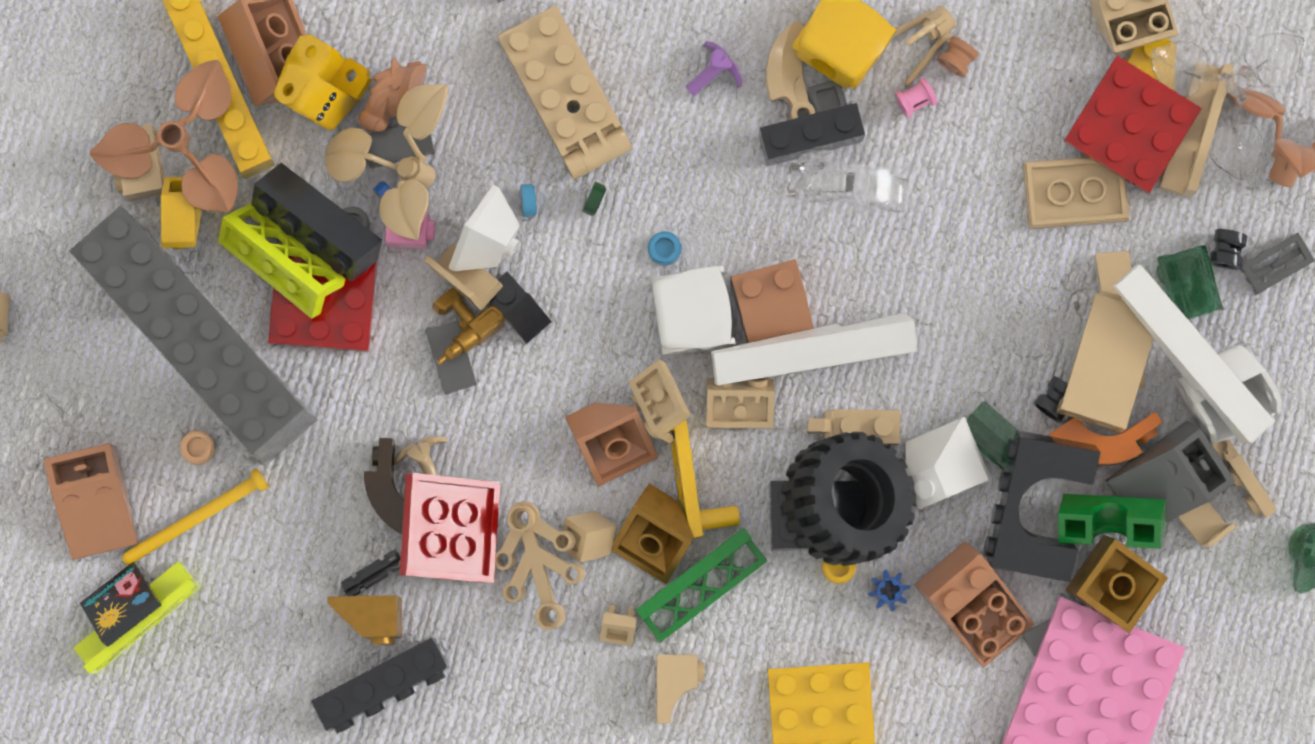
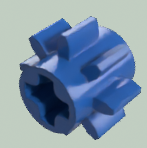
[868,569,910,612]

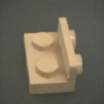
[628,359,691,443]
[706,377,775,429]

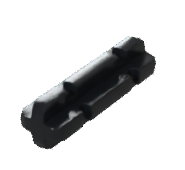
[341,550,401,596]

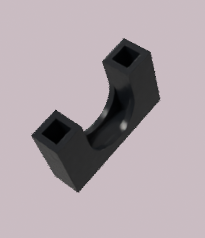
[984,430,1101,582]

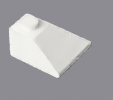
[448,184,520,271]
[905,417,991,509]

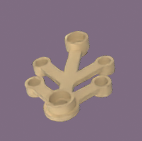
[495,501,585,630]

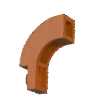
[1048,412,1163,467]

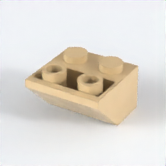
[1090,0,1179,54]

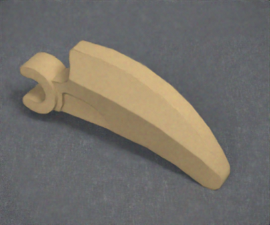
[765,21,816,120]

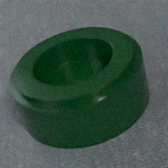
[582,181,607,216]

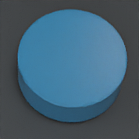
[520,184,537,218]
[648,231,681,266]

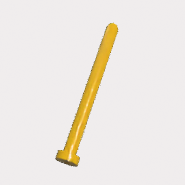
[122,468,269,565]

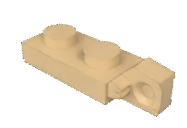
[807,409,900,445]
[1212,440,1277,518]

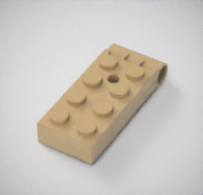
[498,5,633,180]

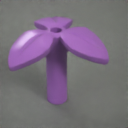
[686,41,742,96]

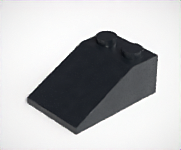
[769,481,865,551]

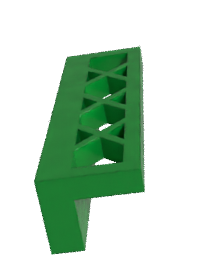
[636,528,767,643]

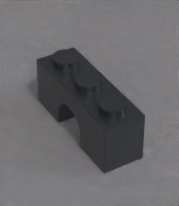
[758,103,865,166]

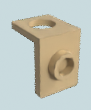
[1177,502,1236,550]

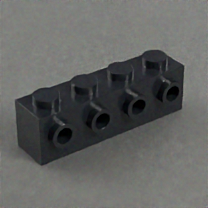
[251,163,382,282]
[311,637,450,734]

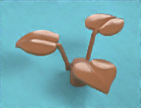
[90,60,238,213]
[1225,90,1315,187]

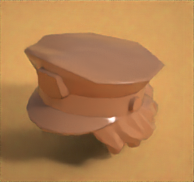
[358,58,427,132]

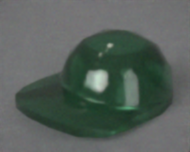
[1287,522,1315,594]

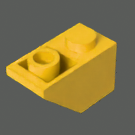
[161,177,202,249]

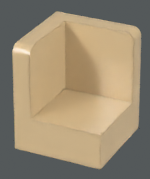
[560,511,617,563]

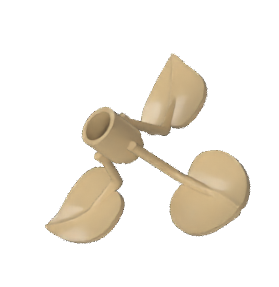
[324,84,448,240]

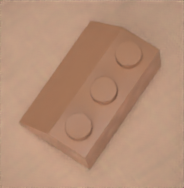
[218,0,307,106]

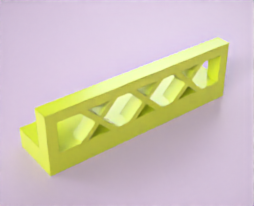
[218,203,346,319]
[73,561,201,674]

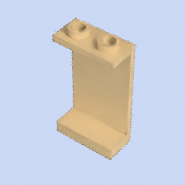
[1056,291,1154,433]

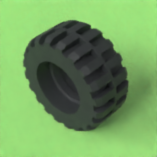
[782,431,916,566]

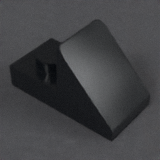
[490,272,552,344]

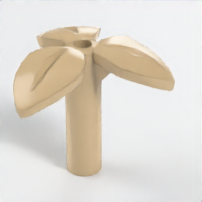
[394,436,448,476]

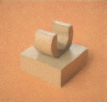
[599,604,637,647]

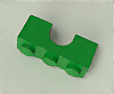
[1058,494,1165,549]

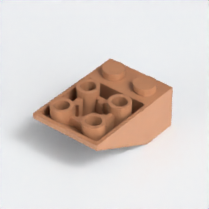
[43,443,139,560]
[914,541,1034,668]

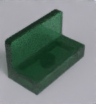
[966,401,1017,472]

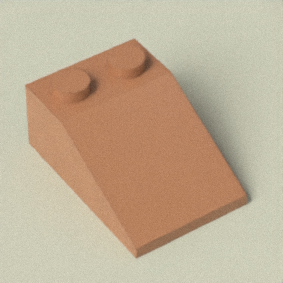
[730,259,814,343]

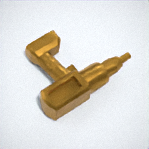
[432,288,505,365]

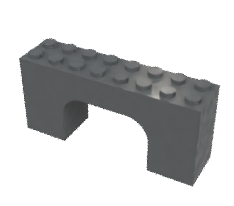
[69,205,318,465]

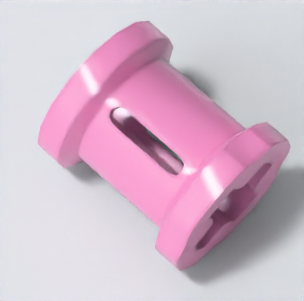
[894,77,938,119]

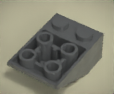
[1105,421,1236,523]

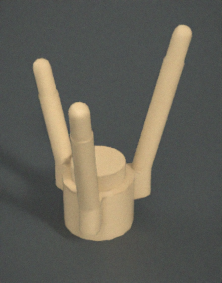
[894,6,956,86]

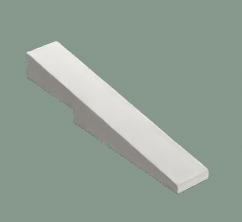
[1113,264,1275,444]
[711,313,918,385]

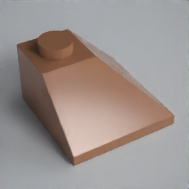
[565,403,658,487]

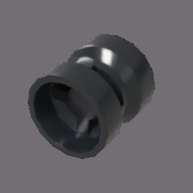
[1208,229,1248,270]
[1033,376,1068,423]

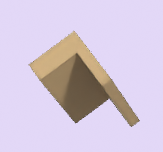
[424,244,503,311]

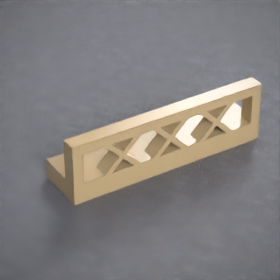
[1158,62,1234,198]

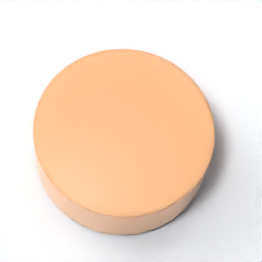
[180,430,215,465]

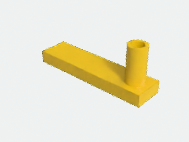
[670,419,740,539]

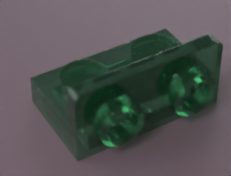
[1157,245,1223,320]

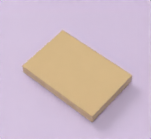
[1023,157,1130,229]

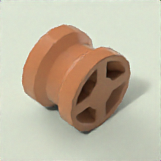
[937,37,979,77]

